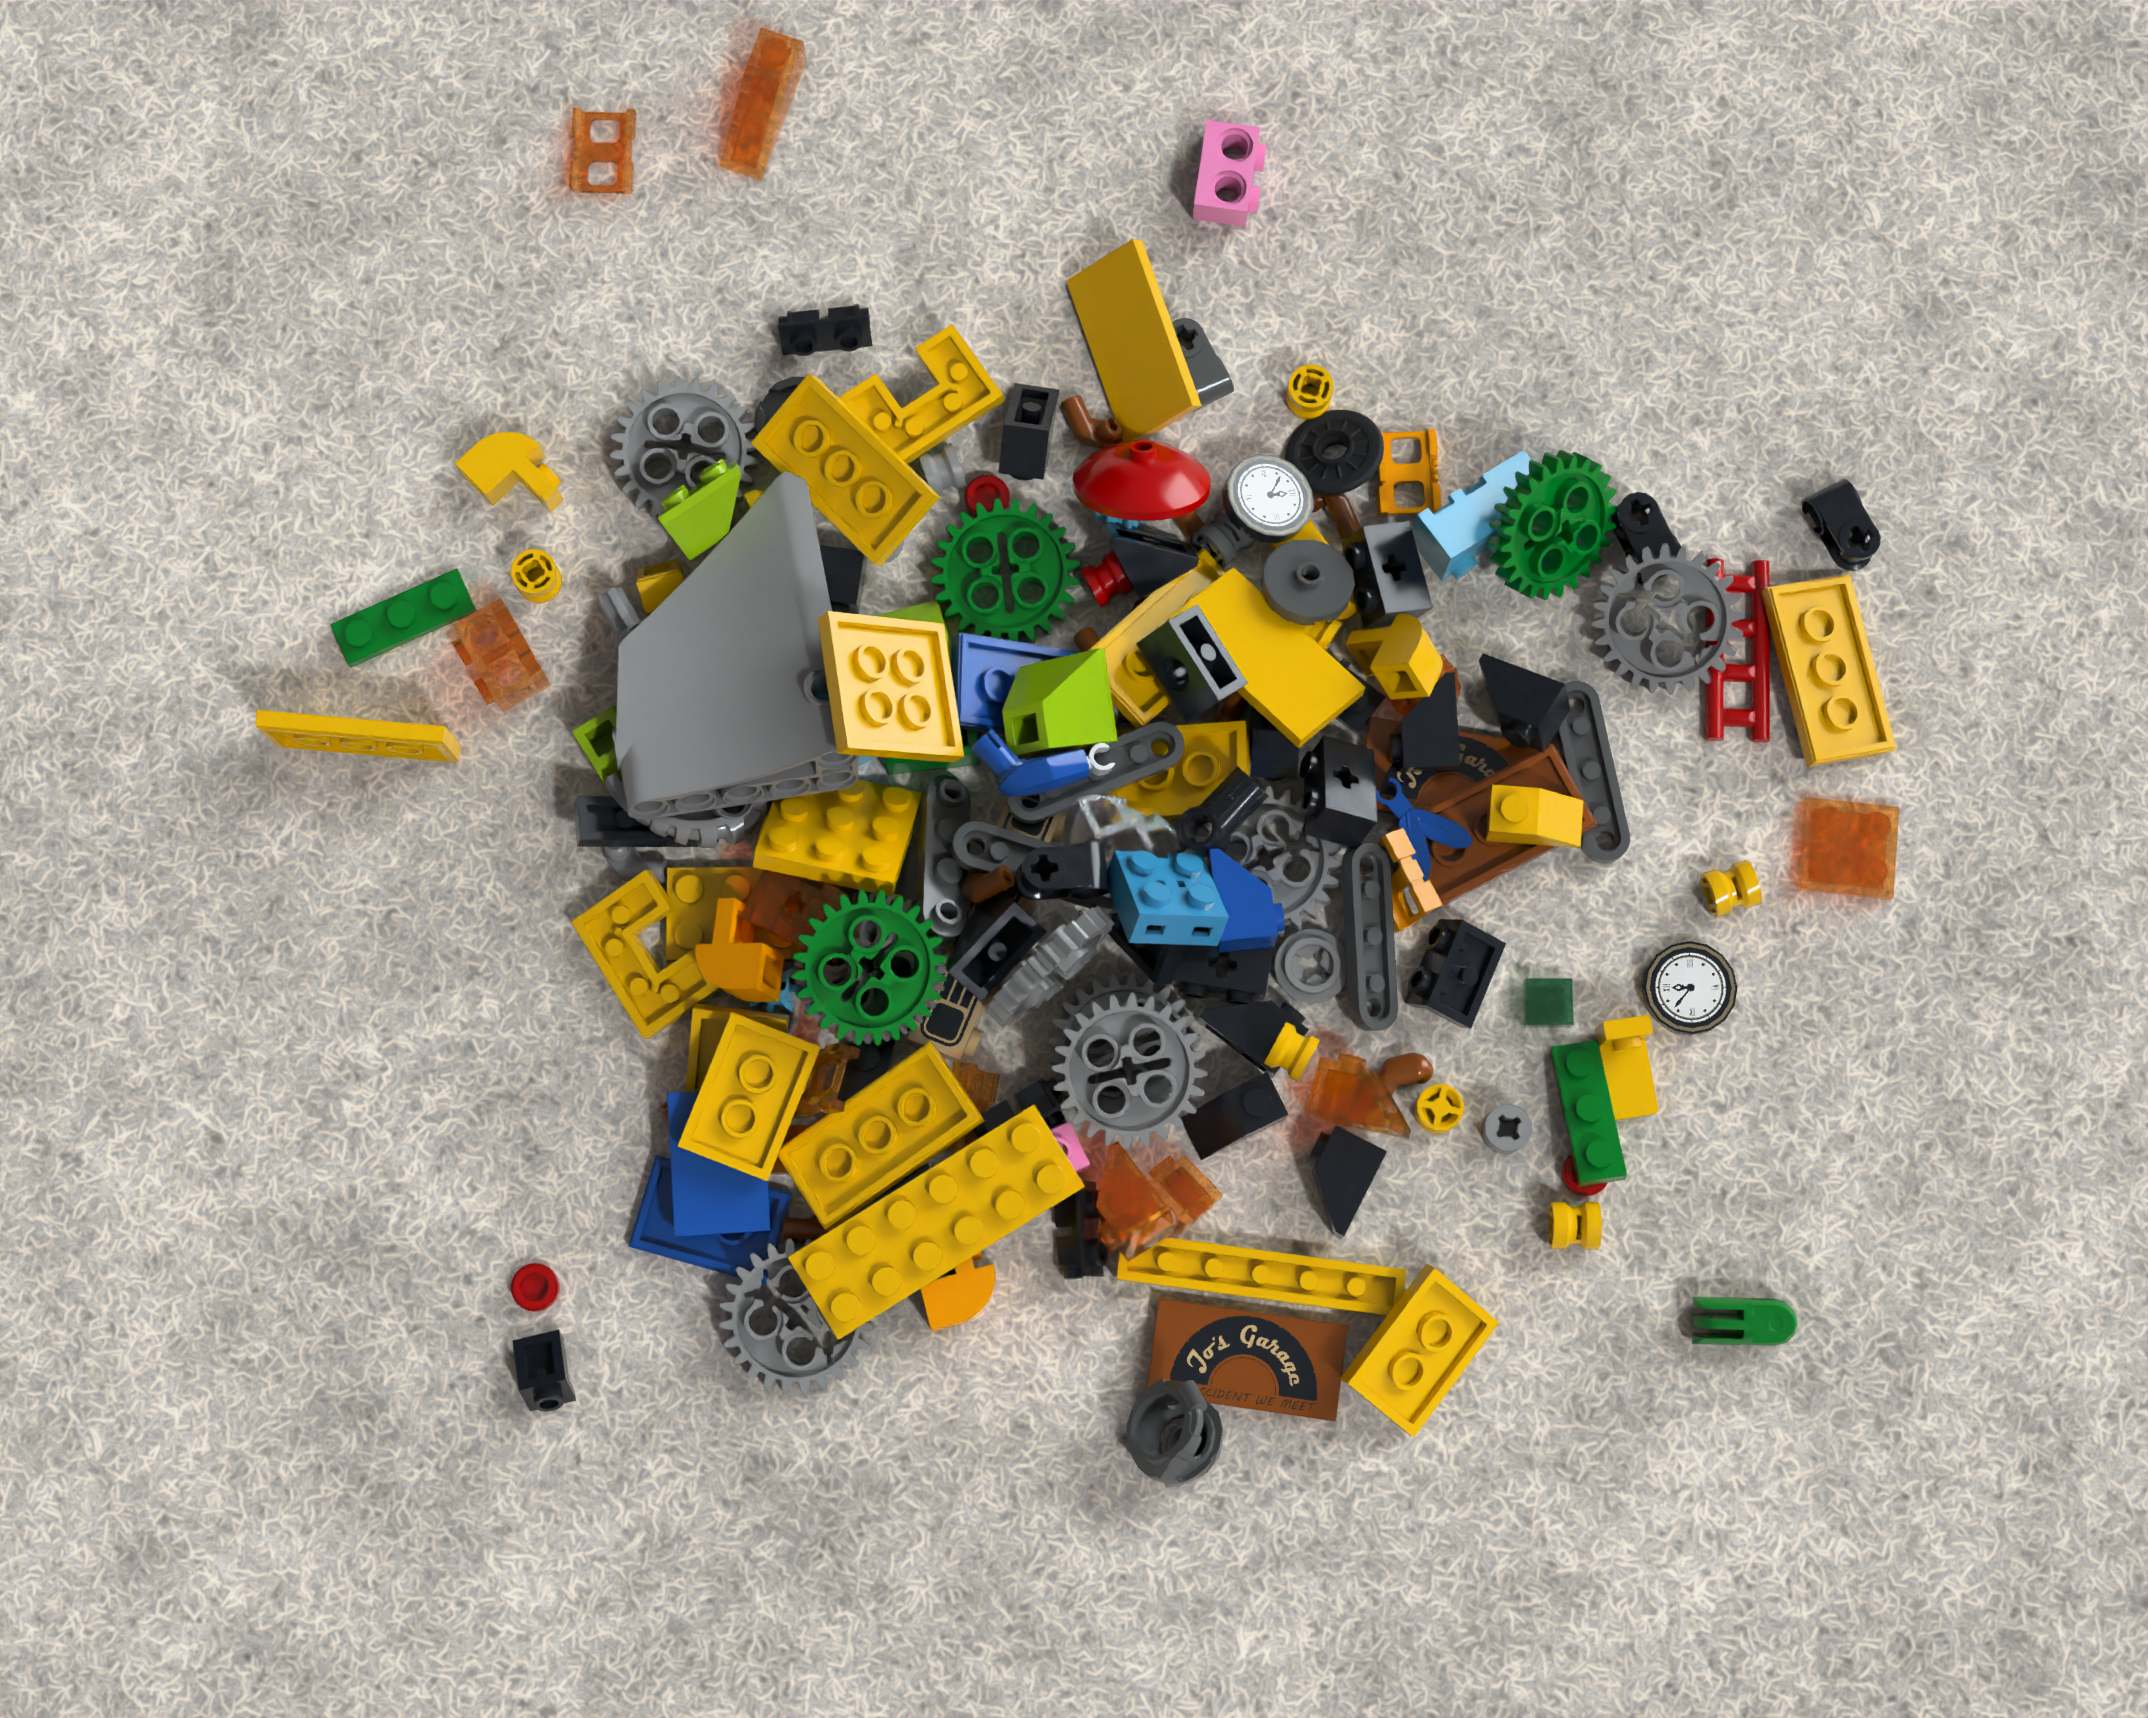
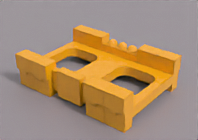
[1376,429,1442,518]
[1360,828,1442,933]

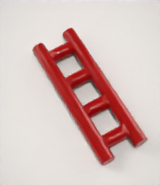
[1705,558,1770,743]

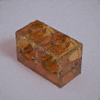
[452,598,551,712]

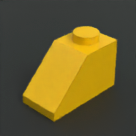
[1485,784,1583,848]

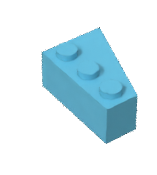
[1412,450,1531,582]

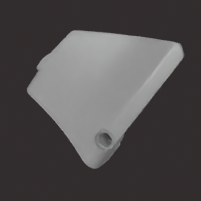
[612,472,858,820]

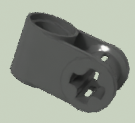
[1172,318,1234,412]

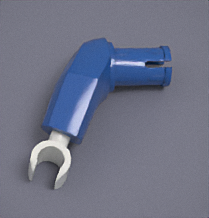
[970,729,1115,797]

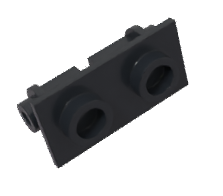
[778,304,873,356]
[973,1077,1066,1138]
[1054,1180,1108,1280]

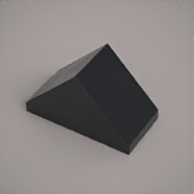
[1101,522,1200,599]

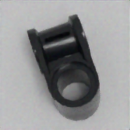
[1801,479,1881,571]
[1610,492,1681,586]
[1014,842,1110,901]

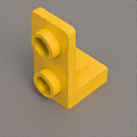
[1594,1014,1659,1121]

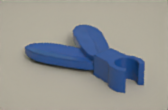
[1376,777,1472,882]

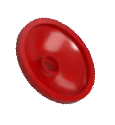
[1072,440,1211,521]

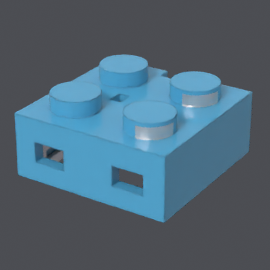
[1107,850,1229,946]

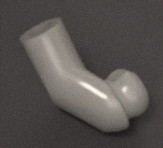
[604,847,668,883]

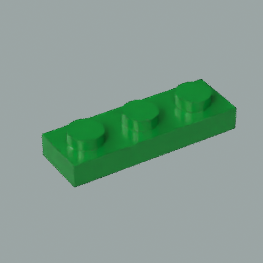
[330,568,477,668]
[1550,1040,1627,1187]

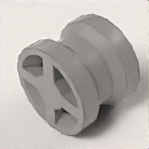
[917,443,966,496]
[1481,1104,1532,1154]

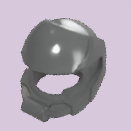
[1126,1379,1224,1488]

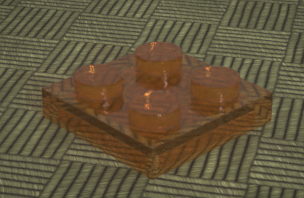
[1797,797,1899,900]

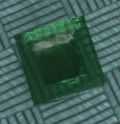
[1523,978,1574,1028]

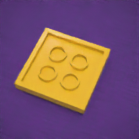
[817,611,964,763]
[753,779,922,897]

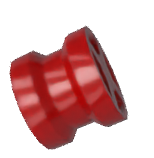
[1079,551,1133,608]

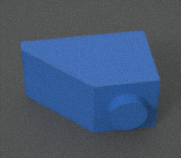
[1207,848,1285,953]

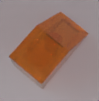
[1305,1053,1411,1139]
[1096,1141,1175,1262]
[1147,1155,1223,1232]

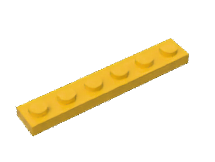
[1116,1232,1407,1316]

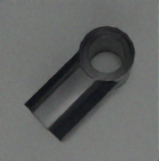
[1177,766,1269,858]

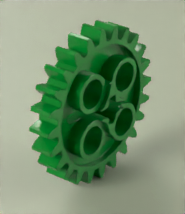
[1487,450,1618,600]
[931,498,1080,644]
[790,889,947,1045]

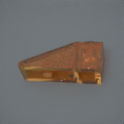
[719,28,807,181]

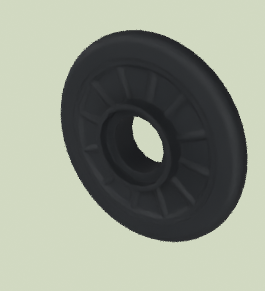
[1285,410,1384,495]

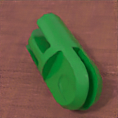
[1692,1297,1798,1346]

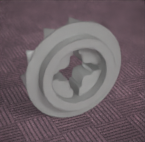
[1274,929,1347,1005]

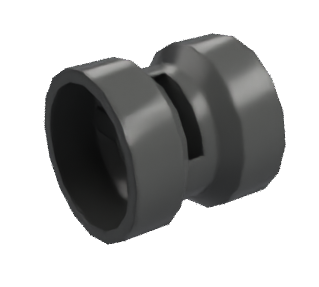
[1193,507,1255,568]

